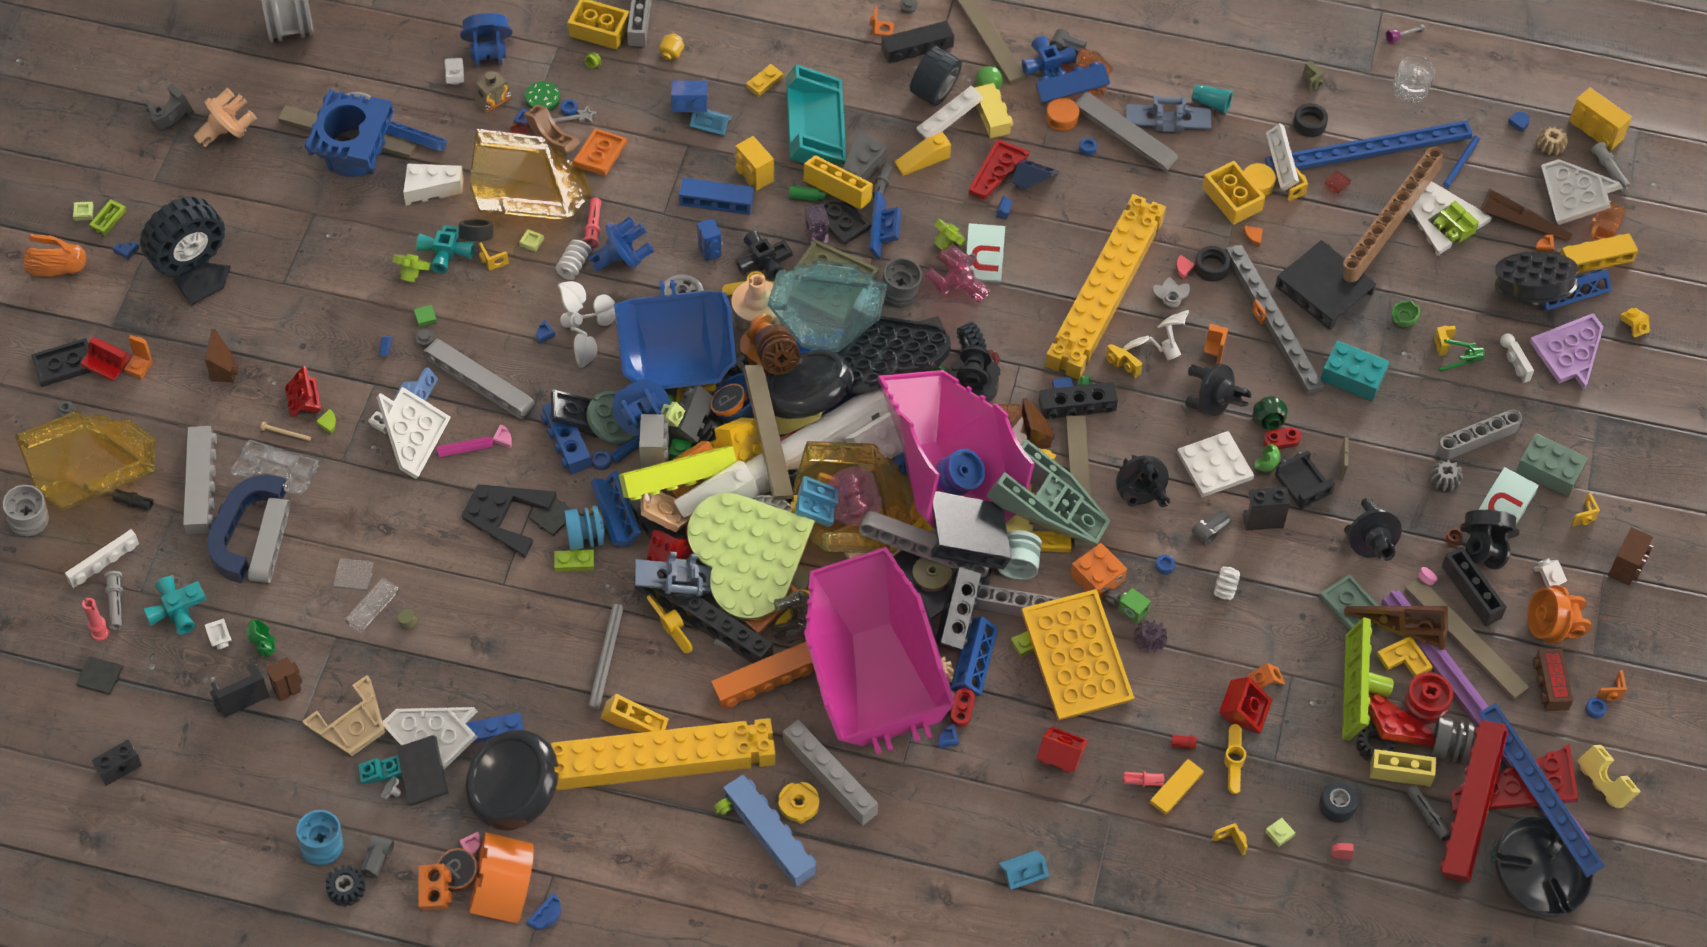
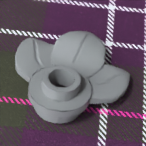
[1153,277,1190,308]

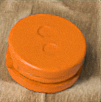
[1046,98,1079,132]

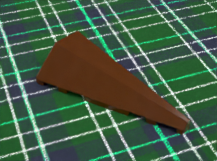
[1481,187,1573,241]
[1344,606,1448,650]

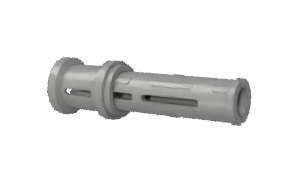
[1591,142,1631,191]
[104,571,123,630]

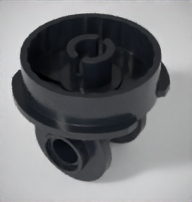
[950,346,1001,403]
[1460,510,1520,570]

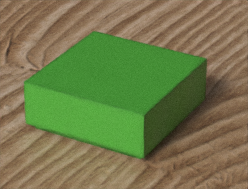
[414,305,437,327]

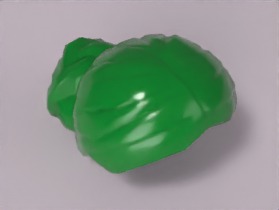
[246,619,276,657]

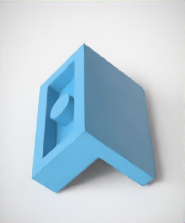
[690,110,732,135]
[999,850,1049,889]

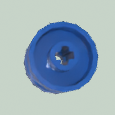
[935,449,985,496]

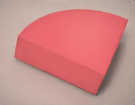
[1177,255,1195,279]

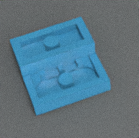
[795,476,839,527]

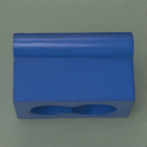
[996,196,1013,220]

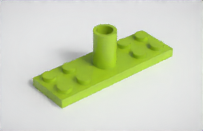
[1342,617,1394,741]

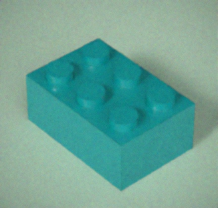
[1321,341,1390,401]

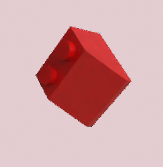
[1219,677,1272,733]
[1036,726,1089,773]

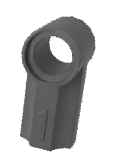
[1049,29,1087,56]
[1192,510,1232,545]
[360,835,394,878]

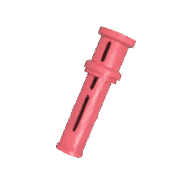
[583,198,601,249]
[82,598,109,641]

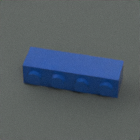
[1035,61,1110,104]
[679,178,754,215]

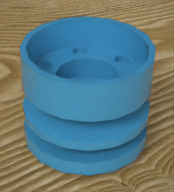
[564,505,605,551]
[296,810,344,866]

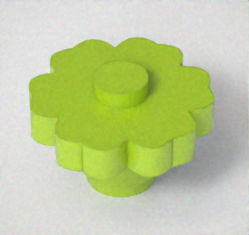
[934,218,967,251]
[392,254,431,282]

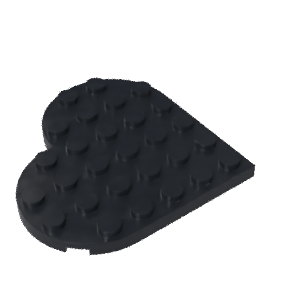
[834,313,951,395]

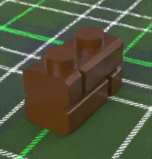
[267,657,303,701]

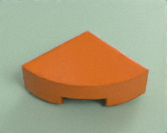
[1244,226,1263,246]
[1535,234,1554,252]

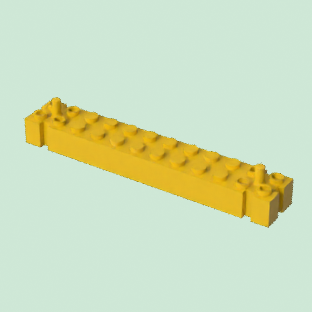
[1045,194,1166,379]
[551,718,776,790]

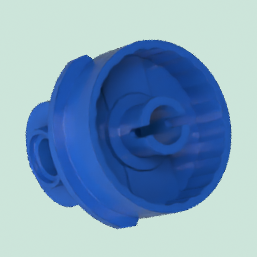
[460,13,513,67]
[613,378,670,436]

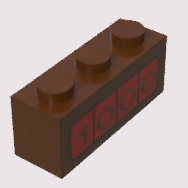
[1533,648,1573,711]

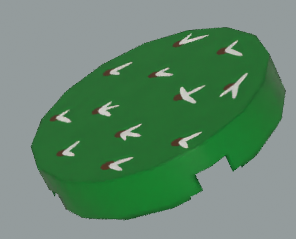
[525,81,561,111]

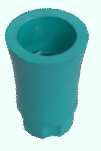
[1191,84,1233,114]

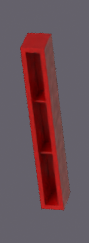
[1440,720,1508,883]

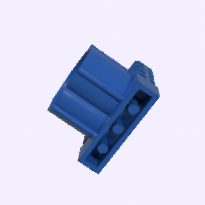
[305,89,394,177]

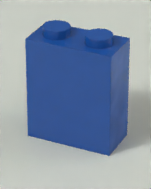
[671,81,708,112]

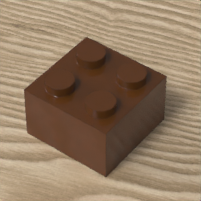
[1608,527,1653,586]

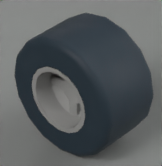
[1319,782,1358,823]

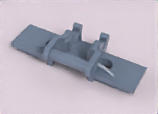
[1126,95,1211,132]
[635,552,712,597]

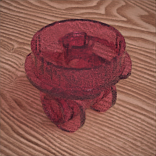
[828,467,883,526]

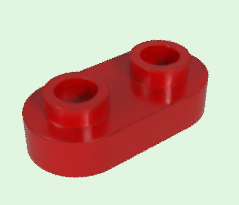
[1263,427,1301,449]
[951,688,975,727]

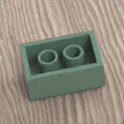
[1516,433,1588,497]

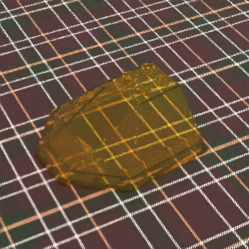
[469,129,592,220]
[15,411,156,511]
[792,441,920,554]

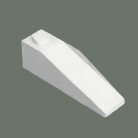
[673,460,759,518]

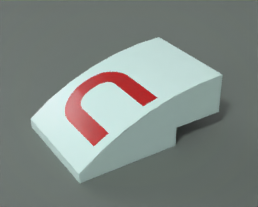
[964,223,1005,283]
[1479,467,1539,525]

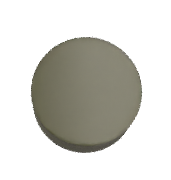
[398,609,418,629]

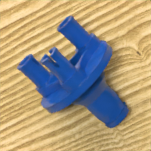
[588,216,654,272]

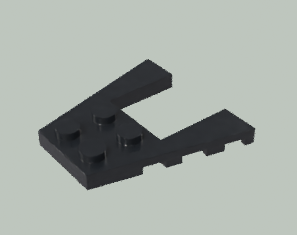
[462,484,557,558]

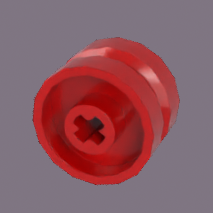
[1404,672,1453,724]

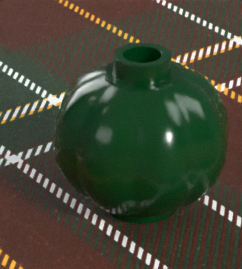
[1252,396,1288,430]

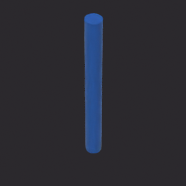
[1443,135,1480,188]

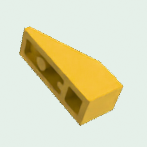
[894,132,951,176]
[600,694,668,733]

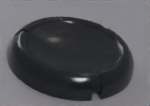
[766,350,854,419]
[466,730,559,830]
[1495,815,1593,917]

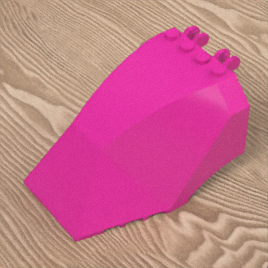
[878,370,1035,530]
[804,547,955,755]

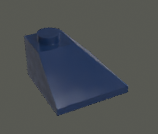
[1012,160,1059,190]

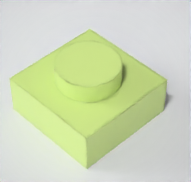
[1265,818,1295,847]

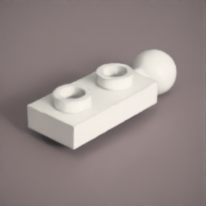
[1500,333,1534,383]

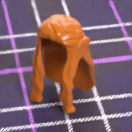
[23,234,86,277]

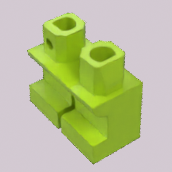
[1433,200,1479,243]

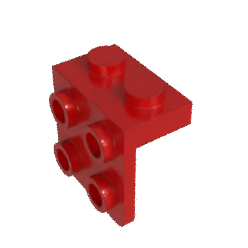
[646,530,693,576]

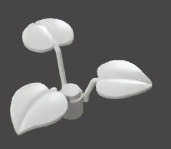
[558,281,615,368]
[1123,310,1189,360]

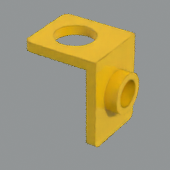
[1287,167,1309,201]
[479,242,509,271]
[1571,493,1600,526]
[1212,823,1248,856]

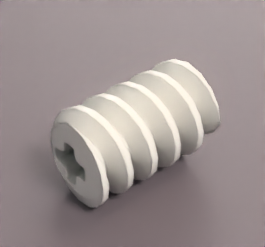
[556,240,592,280]

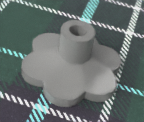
[381,777,401,800]

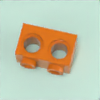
[418,864,452,911]

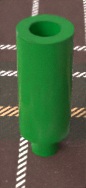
[789,186,826,202]

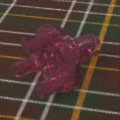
[924,244,990,303]

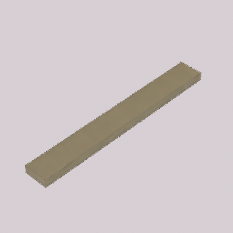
[956,0,1026,85]
[278,105,417,159]
[743,365,793,500]
[1066,416,1094,549]
[1405,578,1529,701]

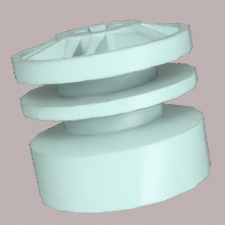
[998,530,1042,580]

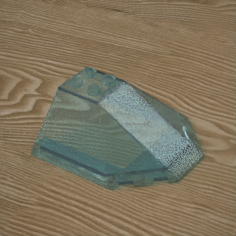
[767,260,888,352]

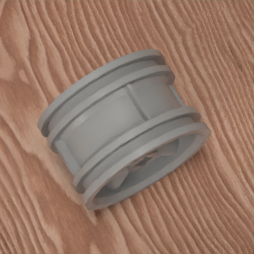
[261,0,314,43]

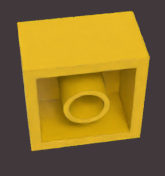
[735,136,774,191]
[714,417,762,463]

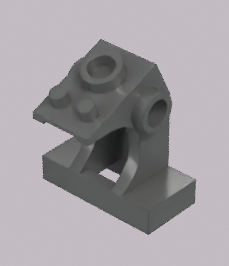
[145,84,194,130]

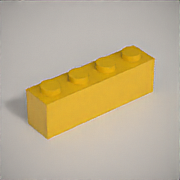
[803,155,873,209]
[1560,233,1638,274]

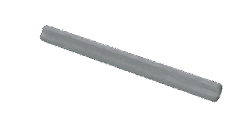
[589,604,623,710]

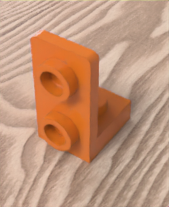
[124,335,153,379]

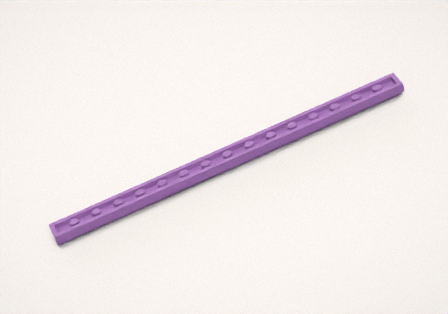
[1382,590,1590,841]

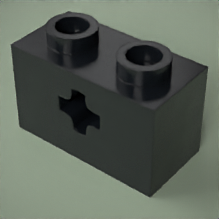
[92,740,142,786]

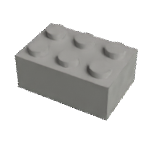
[639,414,670,468]

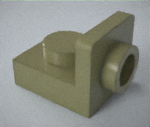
[1303,60,1324,92]

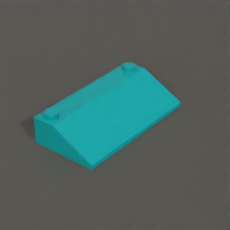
[786,64,846,164]

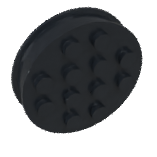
[1495,251,1578,305]

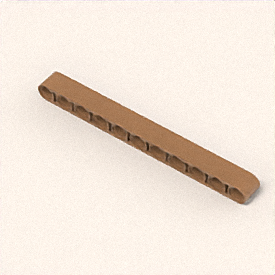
[1343,147,1443,282]

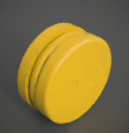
[1244,163,1276,197]

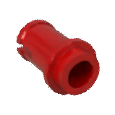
[1171,734,1197,750]

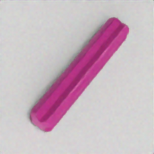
[436,436,493,457]

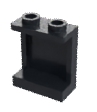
[1275,450,1335,509]
[1243,487,1290,531]
[210,662,269,717]

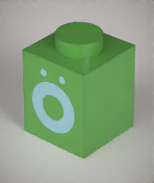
[1119,588,1151,624]

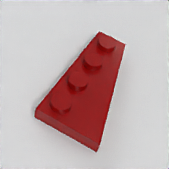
[968,139,1030,200]

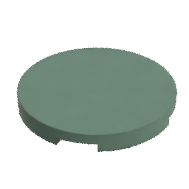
[587,391,636,445]

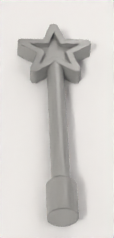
[553,106,597,124]

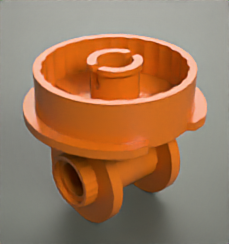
[740,313,774,374]
[1527,585,1592,644]

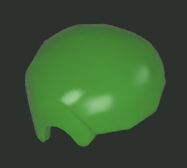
[975,66,1003,90]
[1392,301,1420,328]
[1254,444,1281,473]

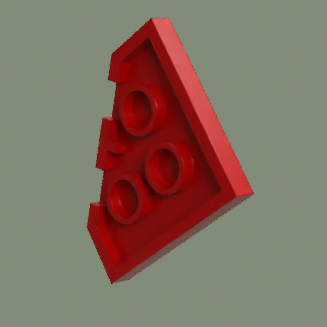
[1368,694,1436,747]

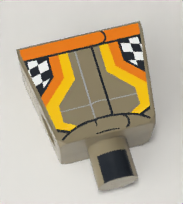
[475,71,512,114]

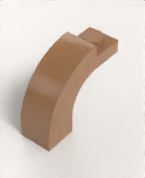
[524,105,580,155]

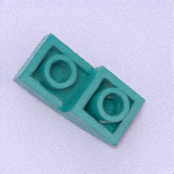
[358,755,402,784]

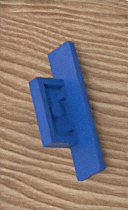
[869,191,901,259]

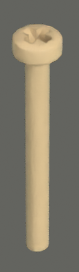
[261,422,311,441]

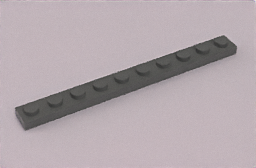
[1225,245,1324,394]

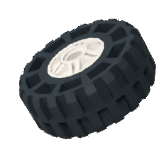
[140,196,225,276]

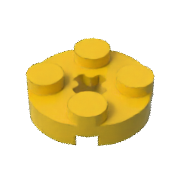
[779,782,819,824]

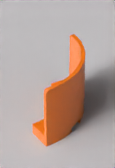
[469,832,534,924]

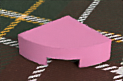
[493,424,512,449]
[459,832,481,856]

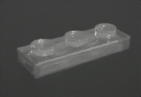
[345,577,399,632]

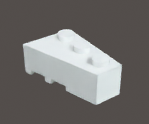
[403,164,464,206]

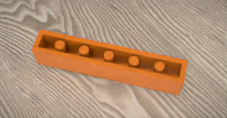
[711,642,815,709]

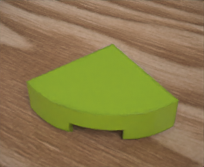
[317,409,336,434]

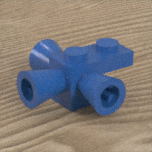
[1021,36,1077,78]

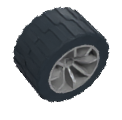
[910,46,962,106]

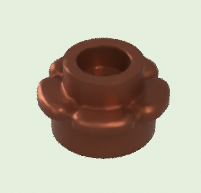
[1444,528,1463,547]

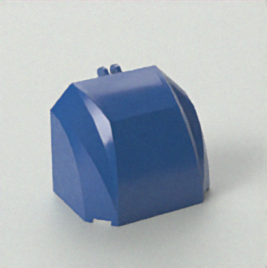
[613,280,736,389]

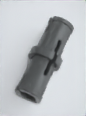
[872,164,893,197]

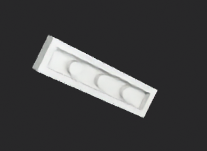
[917,86,983,139]
[1266,124,1299,191]
[65,529,139,588]

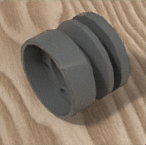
[880,258,922,307]
[1430,716,1475,765]

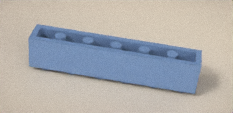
[723,774,817,888]

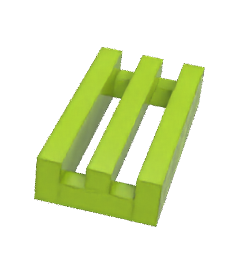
[89,199,127,236]

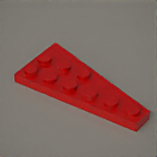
[1450,744,1578,814]

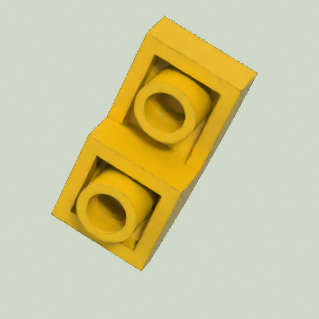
[1106,344,1142,378]

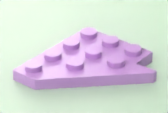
[1529,313,1603,389]

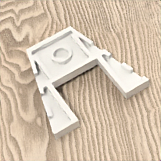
[1409,181,1492,256]

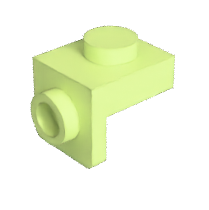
[660,402,685,427]

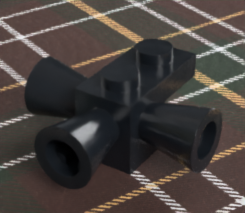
[735,231,793,281]

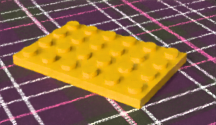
[1021,589,1134,721]

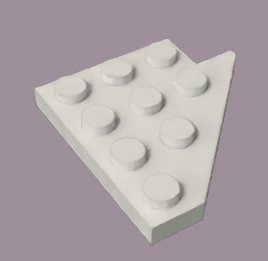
[1541,159,1622,225]
[377,387,451,479]
[383,707,478,769]

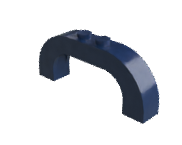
[207,475,288,583]

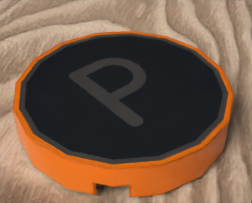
[710,384,747,417]
[437,848,478,890]

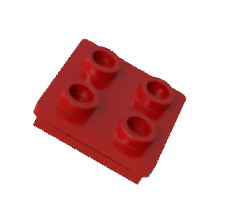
[80,337,132,381]
[285,366,321,417]

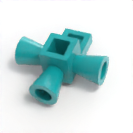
[416,225,475,274]
[143,576,206,635]

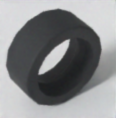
[1293,103,1328,137]
[459,219,494,241]
[1195,246,1230,281]

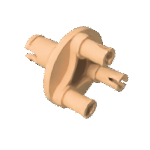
[194,88,257,147]
[731,274,784,330]

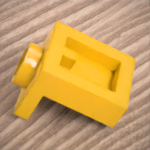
[1434,326,1456,356]

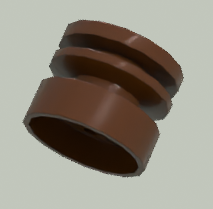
[754,324,801,375]

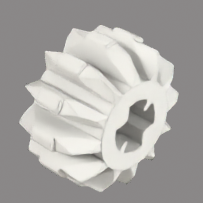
[1214,566,1240,600]

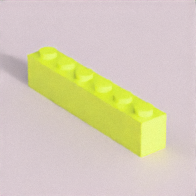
[618,446,737,501]

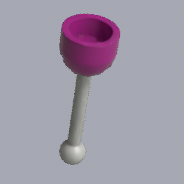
[1386,24,1425,44]

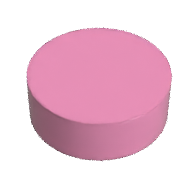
[1417,567,1438,586]

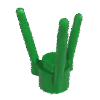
[1438,339,1485,371]

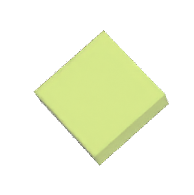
[73,202,94,221]
[519,229,544,252]

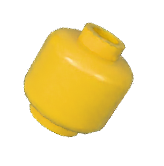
[659,33,684,61]

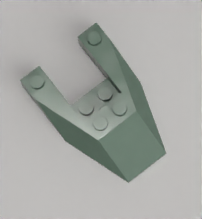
[986,439,1110,546]

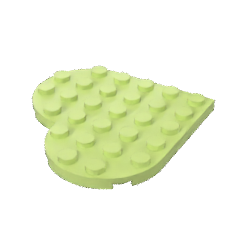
[687,493,815,620]

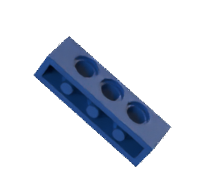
[540,403,592,475]

